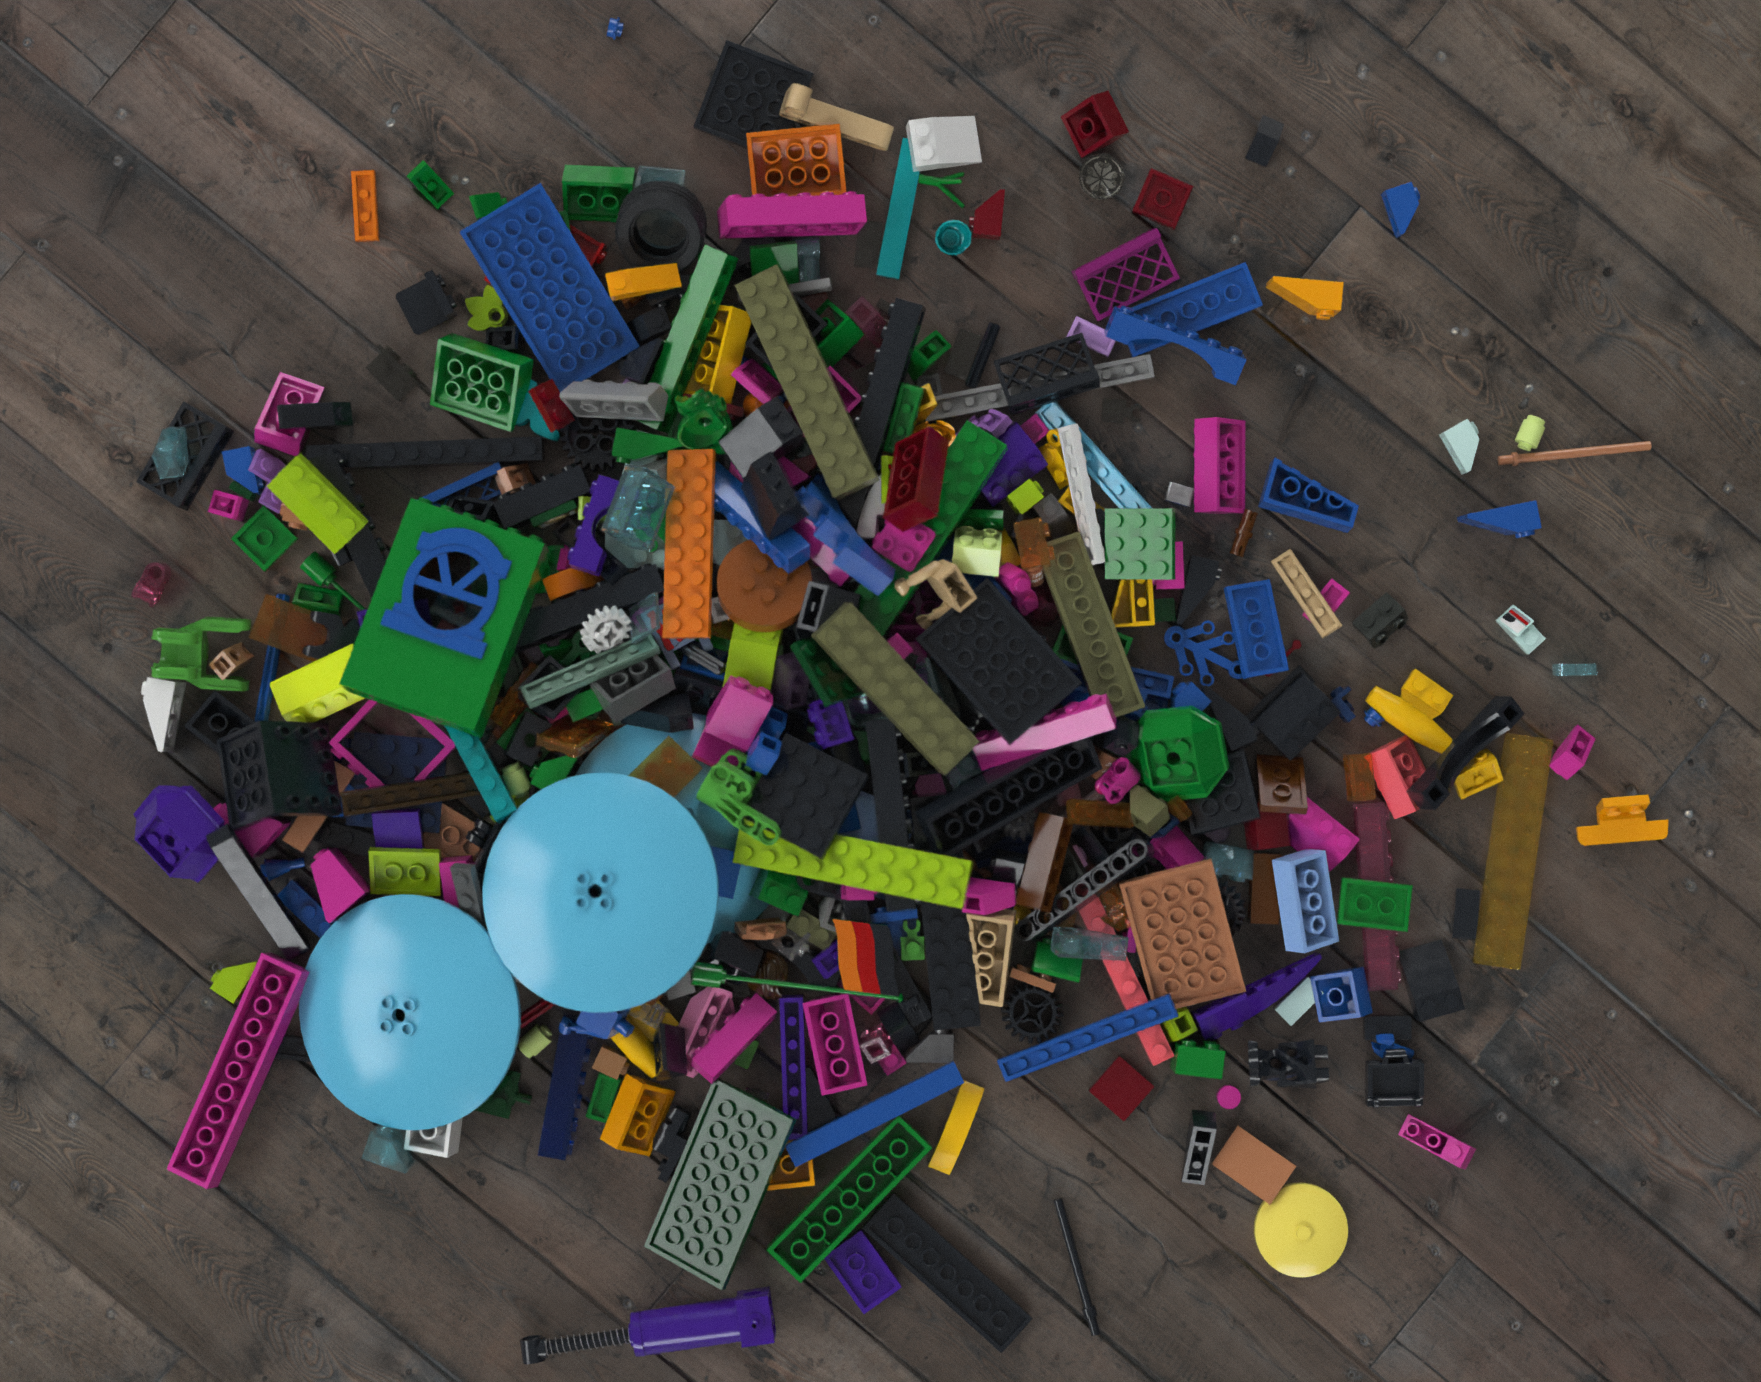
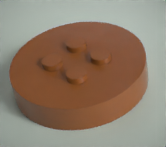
[717,539,812,632]

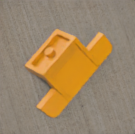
[1576,794,1669,846]

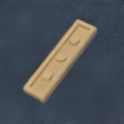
[1271,548,1342,639]

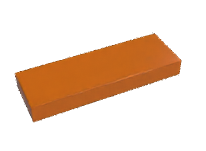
[351,170,380,242]

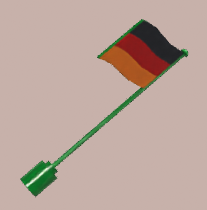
[690,918,904,1002]

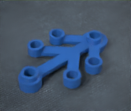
[1164,621,1242,687]

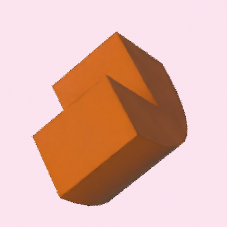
[542,568,605,601]

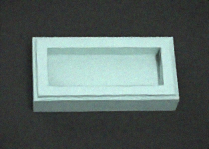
[1274,976,1324,1026]

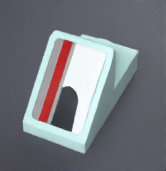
[1495,605,1546,655]

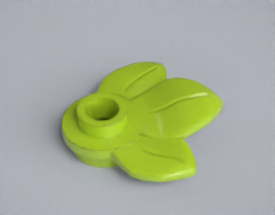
[465,285,508,331]

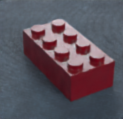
[883,426,949,532]

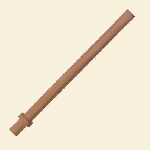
[1497,441,1651,466]

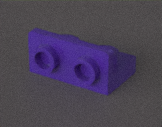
[807,699,854,750]

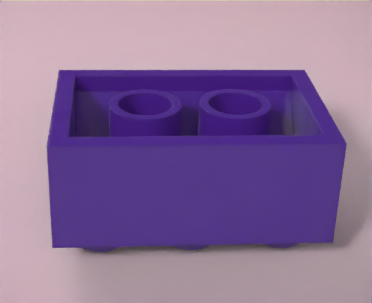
[980,421,1048,507]

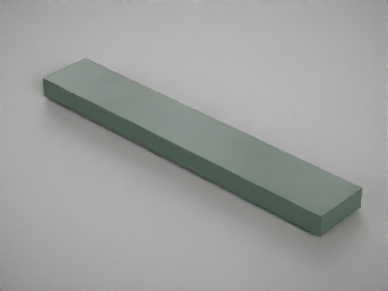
[520,632,660,709]

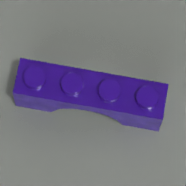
[568,475,629,577]

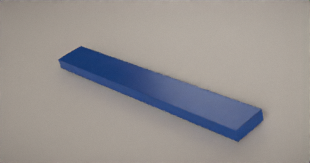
[997,993,1179,1082]
[785,1061,964,1167]

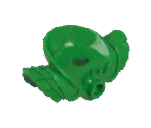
[674,388,733,455]

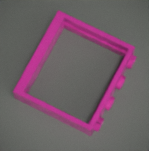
[329,700,456,787]

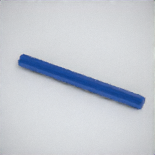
[254,593,290,722]

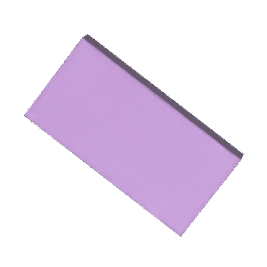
[1066,316,1116,358]

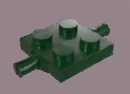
[475,1070,532,1119]

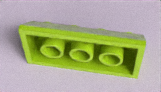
[267,453,369,554]

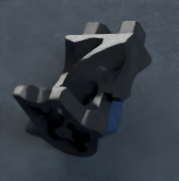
[1248,1039,1329,1089]

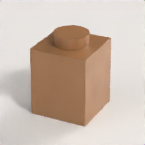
[592,1044,630,1080]

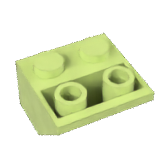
[952,526,1002,577]

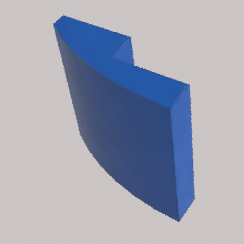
[1131,667,1174,720]

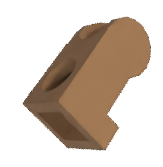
[209,642,255,681]

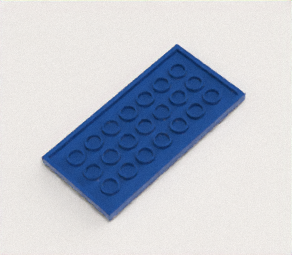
[459,183,640,393]

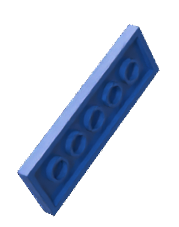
[1127,262,1263,357]

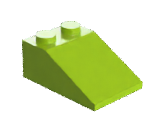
[723,623,784,691]

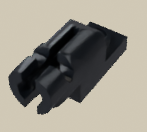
[653,1103,692,1183]

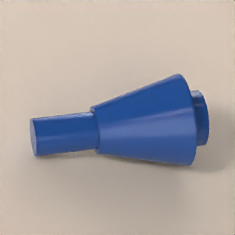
[260,858,305,881]

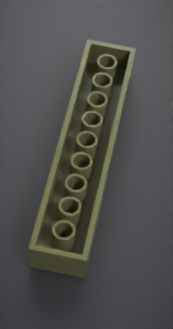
[735,264,880,501]

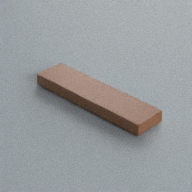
[283,761,355,853]

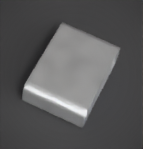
[1164,482,1194,507]

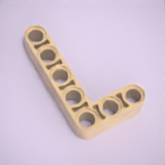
[779,84,894,151]

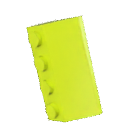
[270,643,365,722]

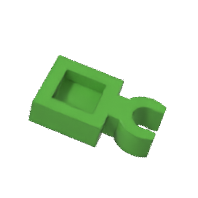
[900,919,925,961]

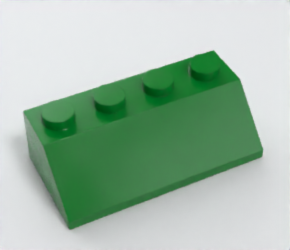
[762,299,864,381]

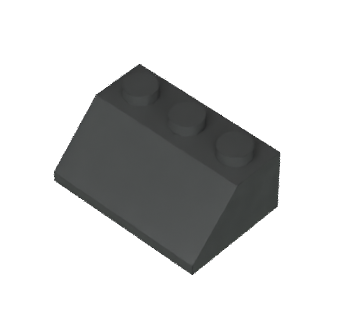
[589,655,675,723]

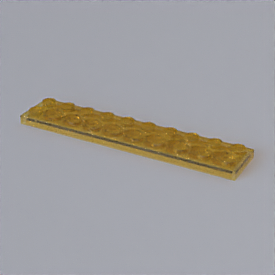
[1472,733,1553,970]

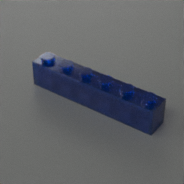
[537,1014,593,1160]

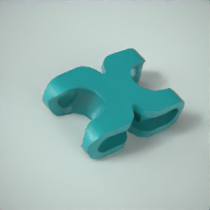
[515,380,570,442]

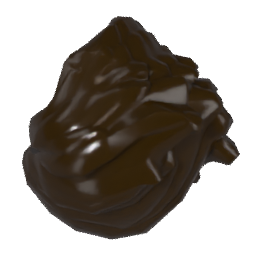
[747,950,789,1000]

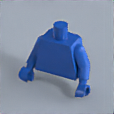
[559,1008,634,1039]

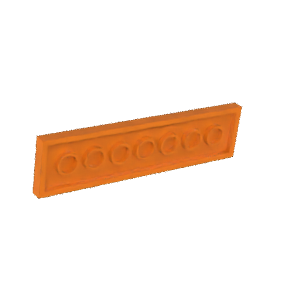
[662,449,716,639]

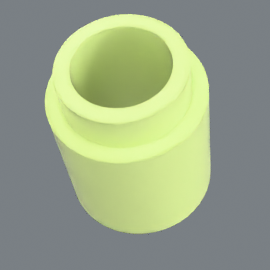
[1515,415,1545,451]
[501,762,531,799]
[517,1024,552,1058]

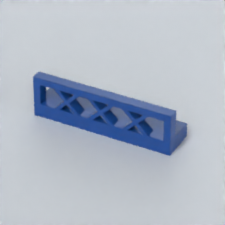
[417,462,503,507]

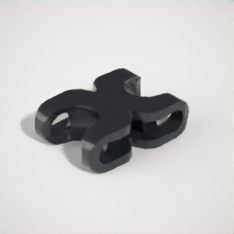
[302,611,360,659]

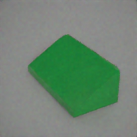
[292,583,344,617]

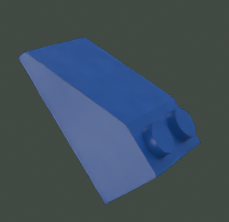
[1457,500,1542,538]

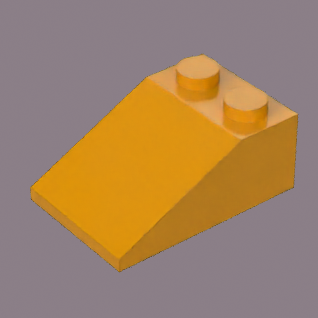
[1266,276,1344,320]

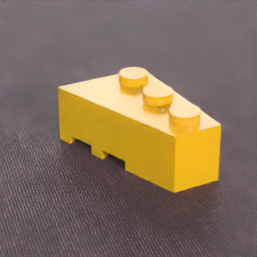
[1110,579,1155,628]

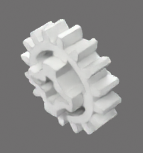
[580,606,632,654]

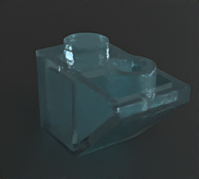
[152,427,188,479]

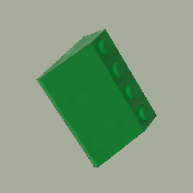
[430,333,534,432]

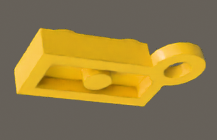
[1038,428,1069,490]

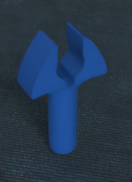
[1371,1034,1414,1058]

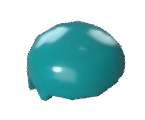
[935,220,972,255]

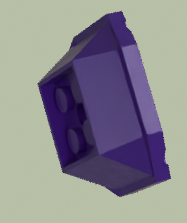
[133,785,225,883]

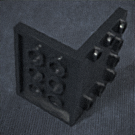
[217,720,343,832]

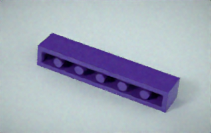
[779,995,808,1139]

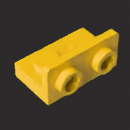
[1454,749,1504,800]

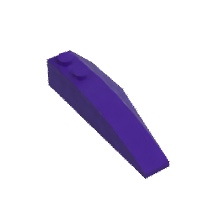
[1191,952,1322,1041]

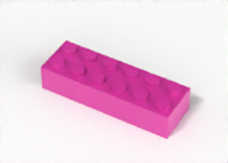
[717,191,867,239]

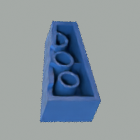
[1258,458,1359,533]

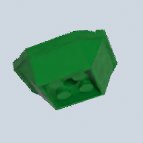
[1131,706,1229,801]

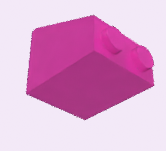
[705,675,773,751]
[214,802,290,858]
[311,847,370,923]

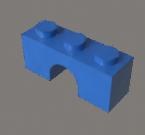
[745,706,788,775]

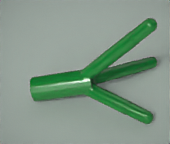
[918,172,965,208]

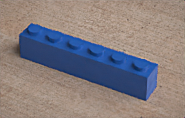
[714,461,810,574]

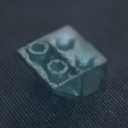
[1202,841,1254,883]

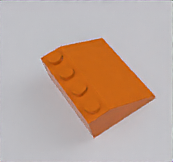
[746,124,846,197]

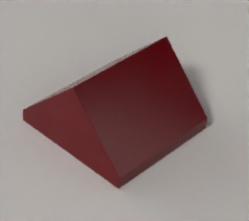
[1244,801,1292,850]

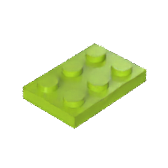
[369,847,442,896]

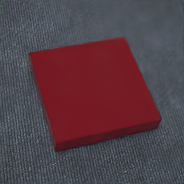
[1132,168,1193,230]
[1088,1055,1154,1121]

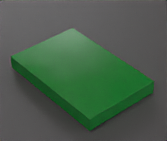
[1337,877,1413,932]

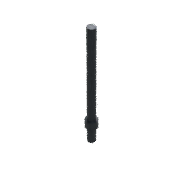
[1053,1198,1100,1336]

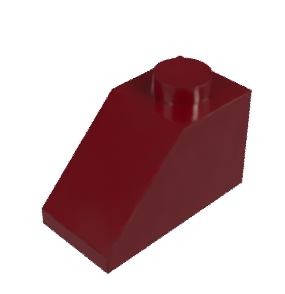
[968,189,1005,240]

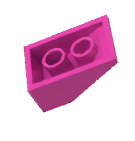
[254,372,325,456]

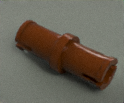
[1229,509,1259,558]

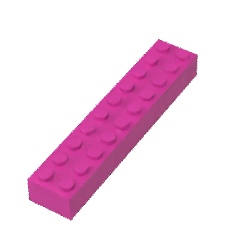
[167,953,309,1189]

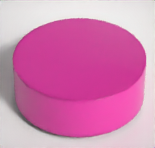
[1217,1085,1241,1109]

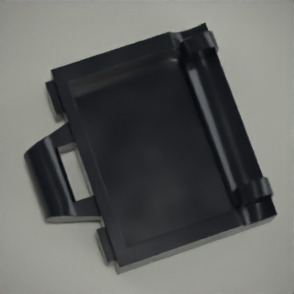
[1365,1049,1424,1108]

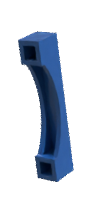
[1104,305,1247,385]

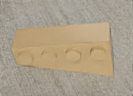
[966,909,1016,1007]

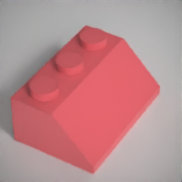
[1364,735,1426,819]

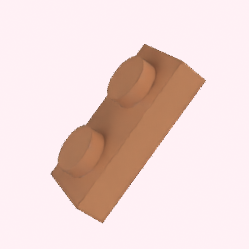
[1009,964,1056,993]

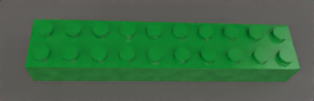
[855,420,1008,639]

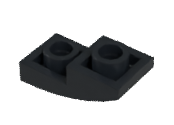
[1452,888,1480,940]

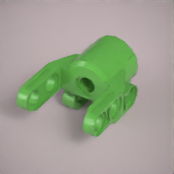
[151,616,251,691]
[696,749,781,845]

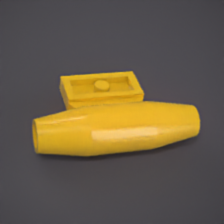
[1365,669,1453,754]
[611,1000,679,1079]

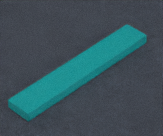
[876,138,920,280]

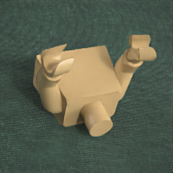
[894,559,977,629]

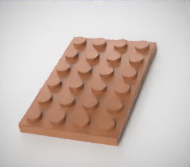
[1119,859,1246,1009]

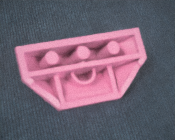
[678,987,735,1078]

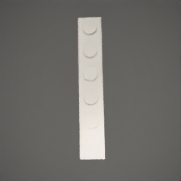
[1058,424,1105,565]

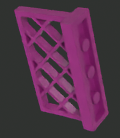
[1071,228,1180,321]

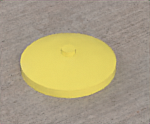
[1254,1183,1348,1277]

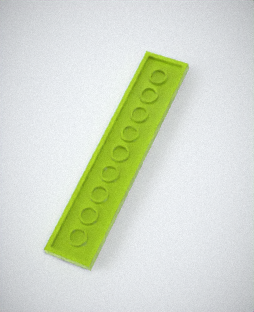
[733,818,973,909]

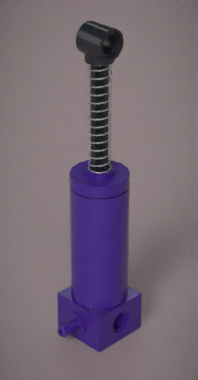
[520,1286,776,1364]

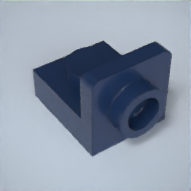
[1330,686,1356,723]

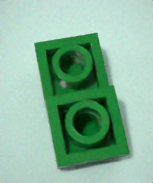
[566,688,603,722]

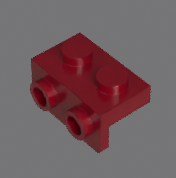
[528,379,575,433]

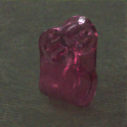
[131,562,171,608]

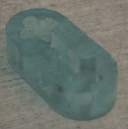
[1552,664,1597,676]

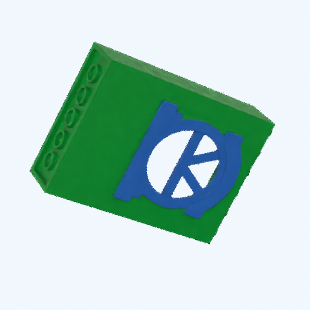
[339,497,551,738]

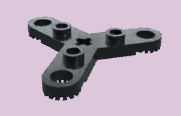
[796,875,872,923]

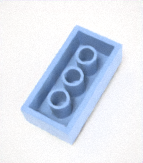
[1272,849,1339,953]

